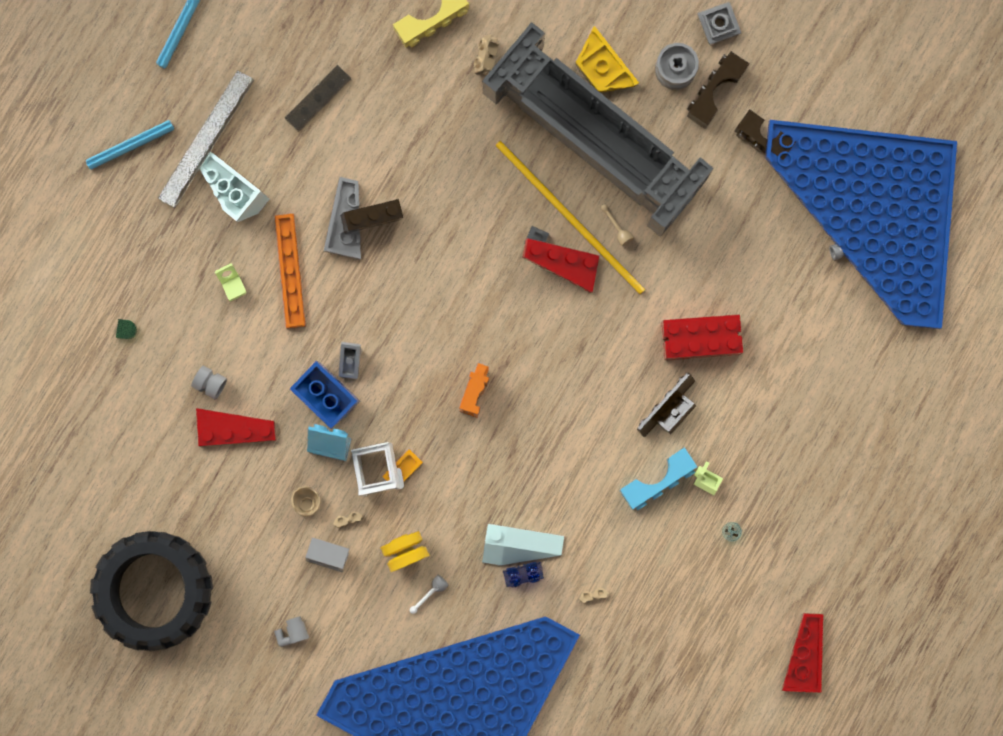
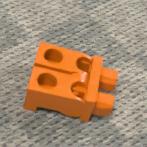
[459,363,489,418]

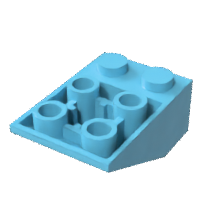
[307,424,352,461]

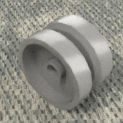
[655,43,699,90]

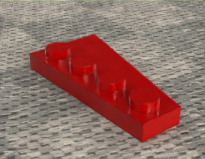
[522,238,600,293]
[196,408,276,447]

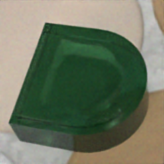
[116,319,137,340]

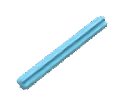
[156,0,200,68]
[86,120,174,169]

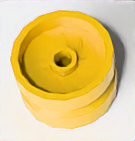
[380,531,430,572]

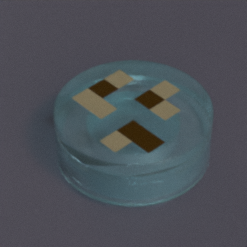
[722,522,742,541]

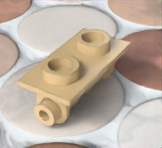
[474,34,499,76]

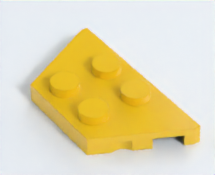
[575,26,639,93]

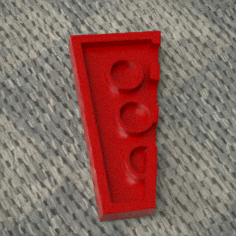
[781,613,824,693]

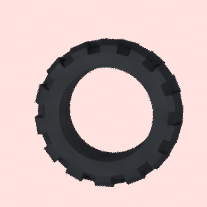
[90,531,213,652]

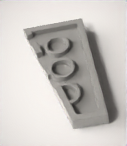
[323,177,361,260]

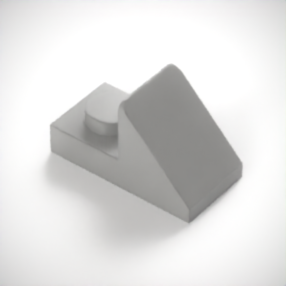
[338,342,362,379]

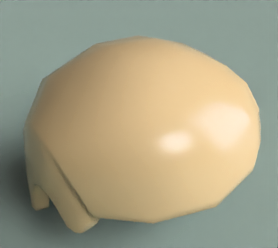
[291,486,321,517]

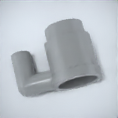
[274,616,309,647]

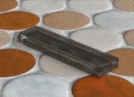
[285,65,351,132]

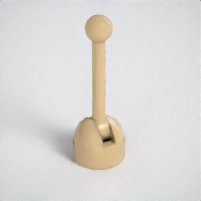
[601,204,634,246]

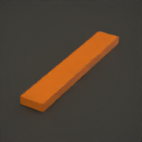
[275,213,306,329]

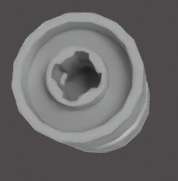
[191,365,227,400]

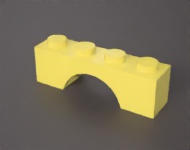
[393,0,469,48]

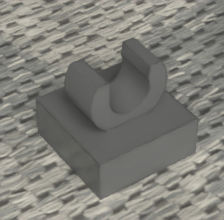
[524,226,549,244]

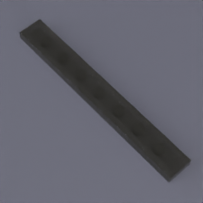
[158,70,254,208]

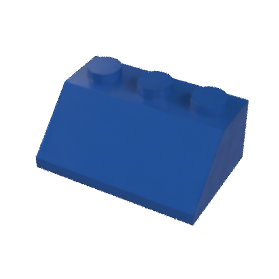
[290,361,360,429]

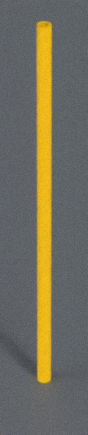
[495,140,645,294]

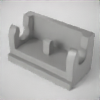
[305,538,349,572]

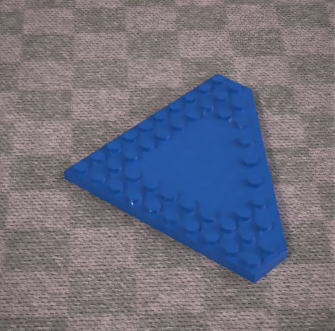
[765,120,957,329]
[316,616,580,736]

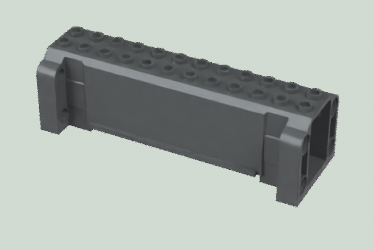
[482,22,714,237]

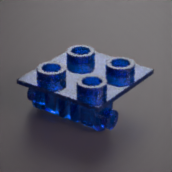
[503,561,544,588]

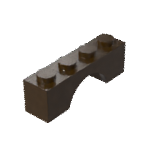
[687,51,750,129]

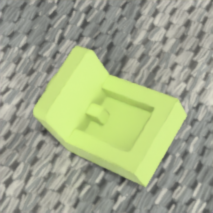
[694,461,723,495]

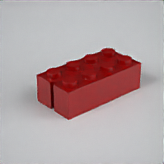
[661,314,743,361]

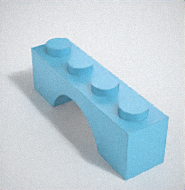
[619,447,697,510]

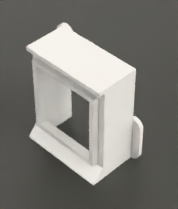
[351,442,404,497]

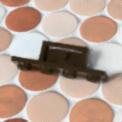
[637,373,696,437]

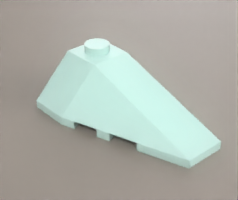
[198,151,270,222]
[482,524,564,565]

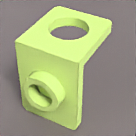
[215,264,247,301]

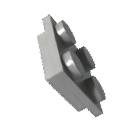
[697,2,741,45]

